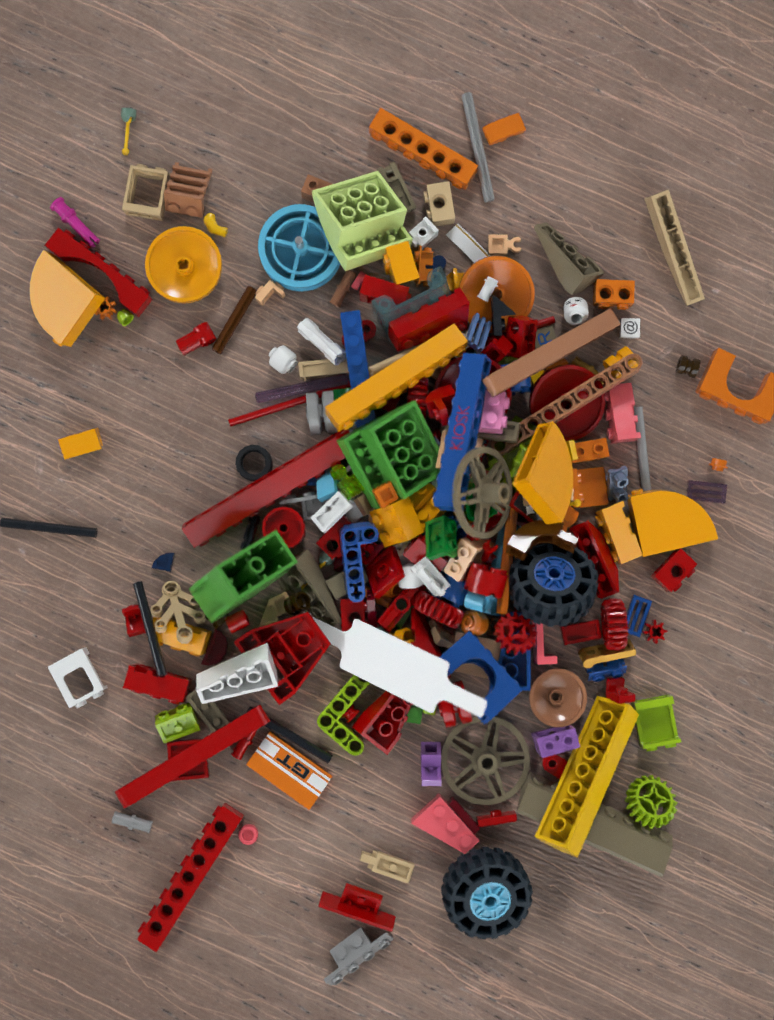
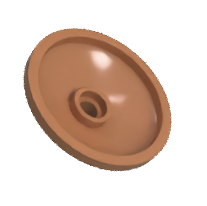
[529,668,587,727]

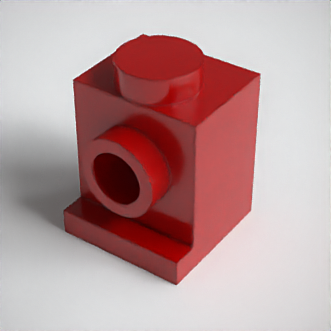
[480,335,513,363]

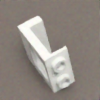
[311,491,363,533]
[48,647,108,709]

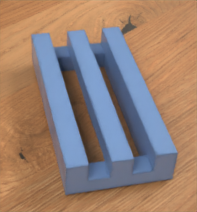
[466,313,492,353]

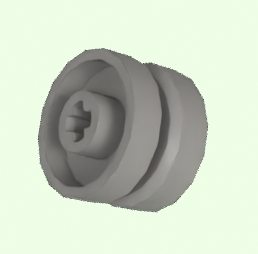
[306,390,338,435]

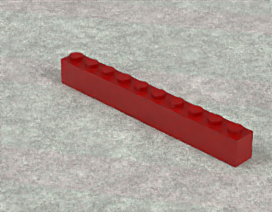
[182,429,351,548]

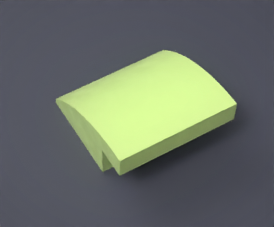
[312,171,413,271]

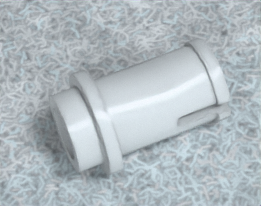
[477,276,498,302]

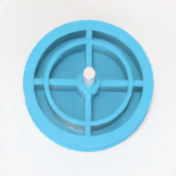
[258,204,340,292]

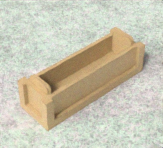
[298,357,349,383]

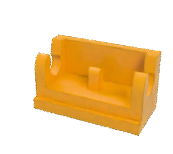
[58,427,103,460]

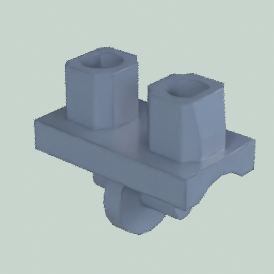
[605,466,628,502]

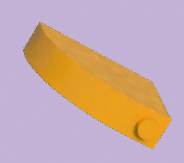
[30,250,105,347]
[513,421,573,524]
[627,489,718,557]

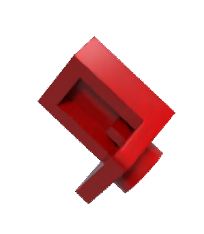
[122,605,146,637]

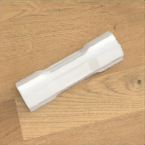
[297,318,346,365]

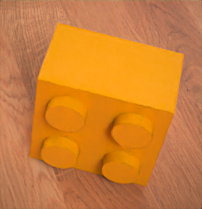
[369,497,424,547]

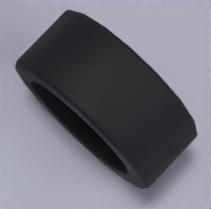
[235,445,273,481]

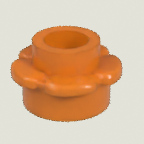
[709,458,728,472]

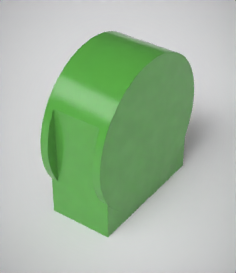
[189,530,298,623]

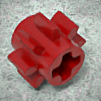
[642,619,668,644]

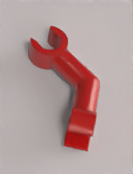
[481,539,498,567]

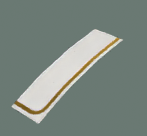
[446,223,490,263]

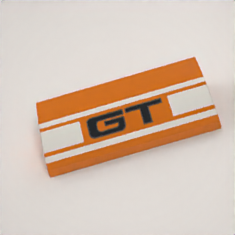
[246,731,332,810]

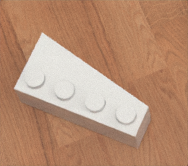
[196,643,278,704]

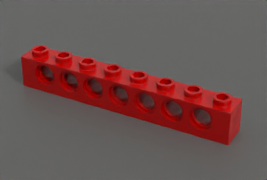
[137,803,244,952]

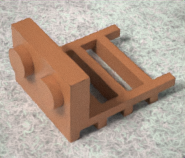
[164,162,212,218]

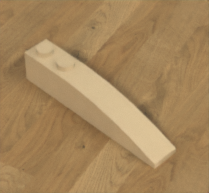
[644,190,705,306]

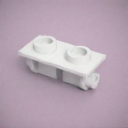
[411,556,451,597]

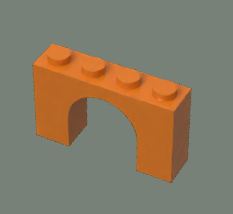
[695,348,774,424]

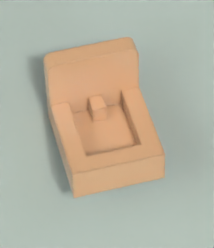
[255,280,285,306]

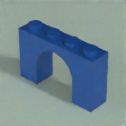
[439,631,522,725]

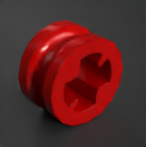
[341,704,360,723]

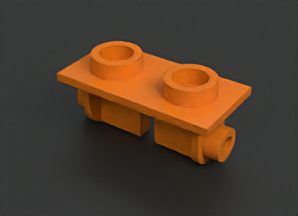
[413,246,434,287]

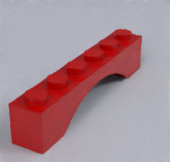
[44,227,153,317]

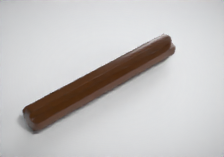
[212,286,257,354]

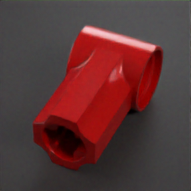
[176,322,217,356]
[225,609,250,634]

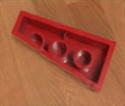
[388,287,470,352]

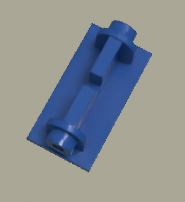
[586,659,627,682]

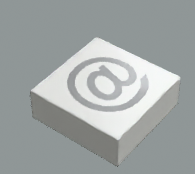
[620,318,640,339]

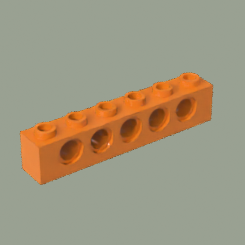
[369,108,478,190]

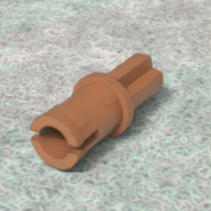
[329,270,356,308]

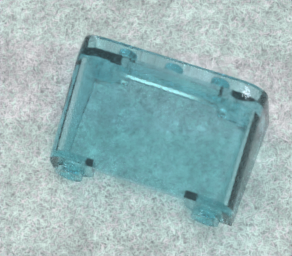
[371,266,451,342]

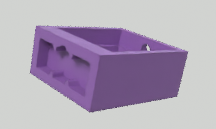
[531,725,580,758]

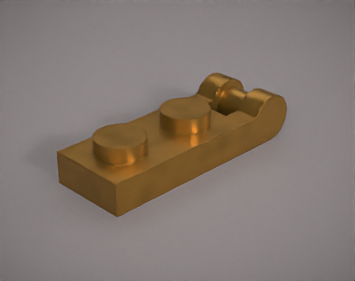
[578,639,636,668]

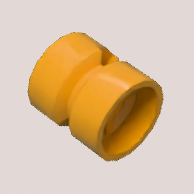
[602,346,638,379]

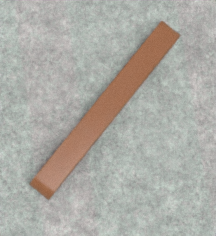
[482,309,621,397]
[491,354,642,456]

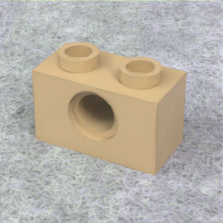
[423,181,455,227]

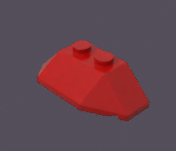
[569,521,619,599]

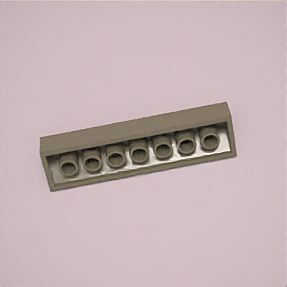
[517,772,673,877]

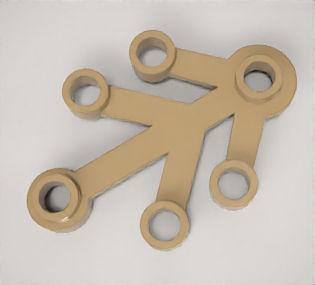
[150,581,205,644]

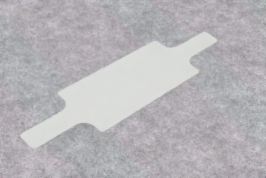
[313,617,487,717]

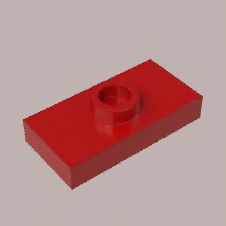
[476,810,517,827]

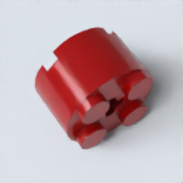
[464,562,508,599]

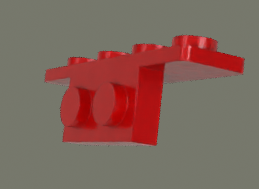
[318,883,396,932]

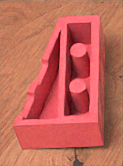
[605,383,641,444]
[411,793,480,854]

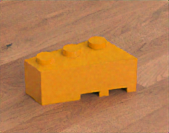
[383,241,419,284]
[595,501,642,565]

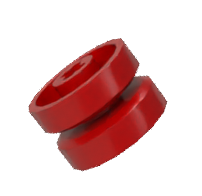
[262,506,306,549]
[437,680,472,728]

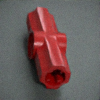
[377,584,427,633]

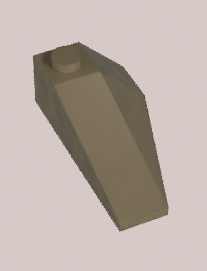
[534,222,605,295]
[277,549,341,626]

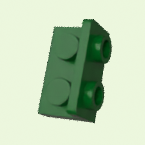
[425,515,458,560]

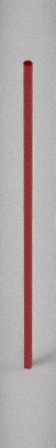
[228,316,556,427]

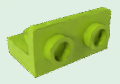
[155,703,200,744]

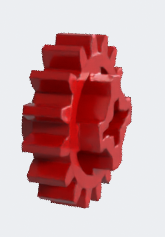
[493,612,537,655]

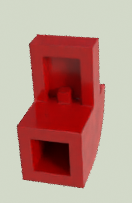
[426,384,455,426]

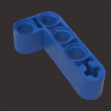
[339,522,379,602]

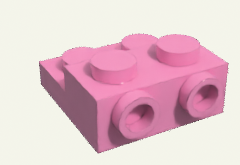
[478,391,510,434]

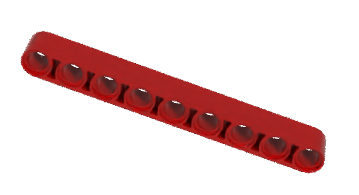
[114,704,270,809]

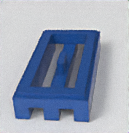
[626,595,652,637]

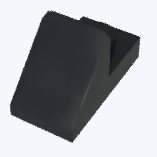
[491,295,516,336]

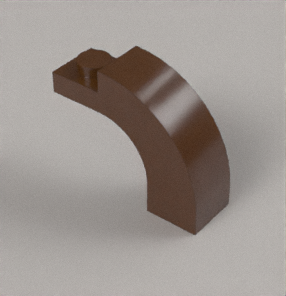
[506,520,579,561]

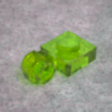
[330,464,365,501]

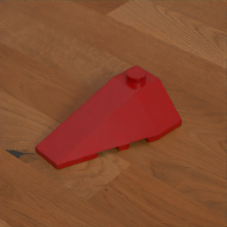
[411,608,451,680]
[352,691,414,755]

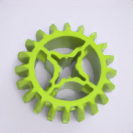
[624,775,678,829]

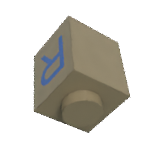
[535,326,556,350]

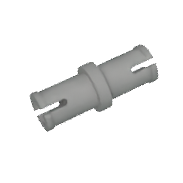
[111,811,153,833]

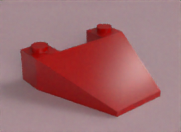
[234,612,331,705]

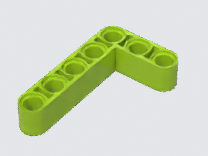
[317,674,370,756]

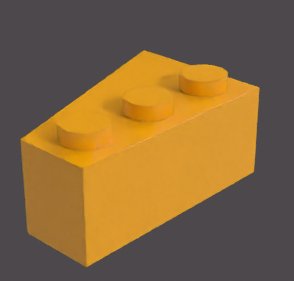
[153,616,212,656]

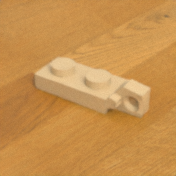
[360,850,415,883]

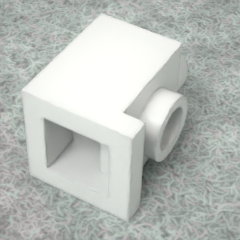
[409,216,439,249]

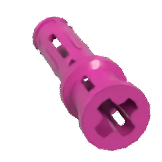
[50,197,100,248]

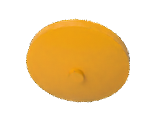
[145,226,222,303]

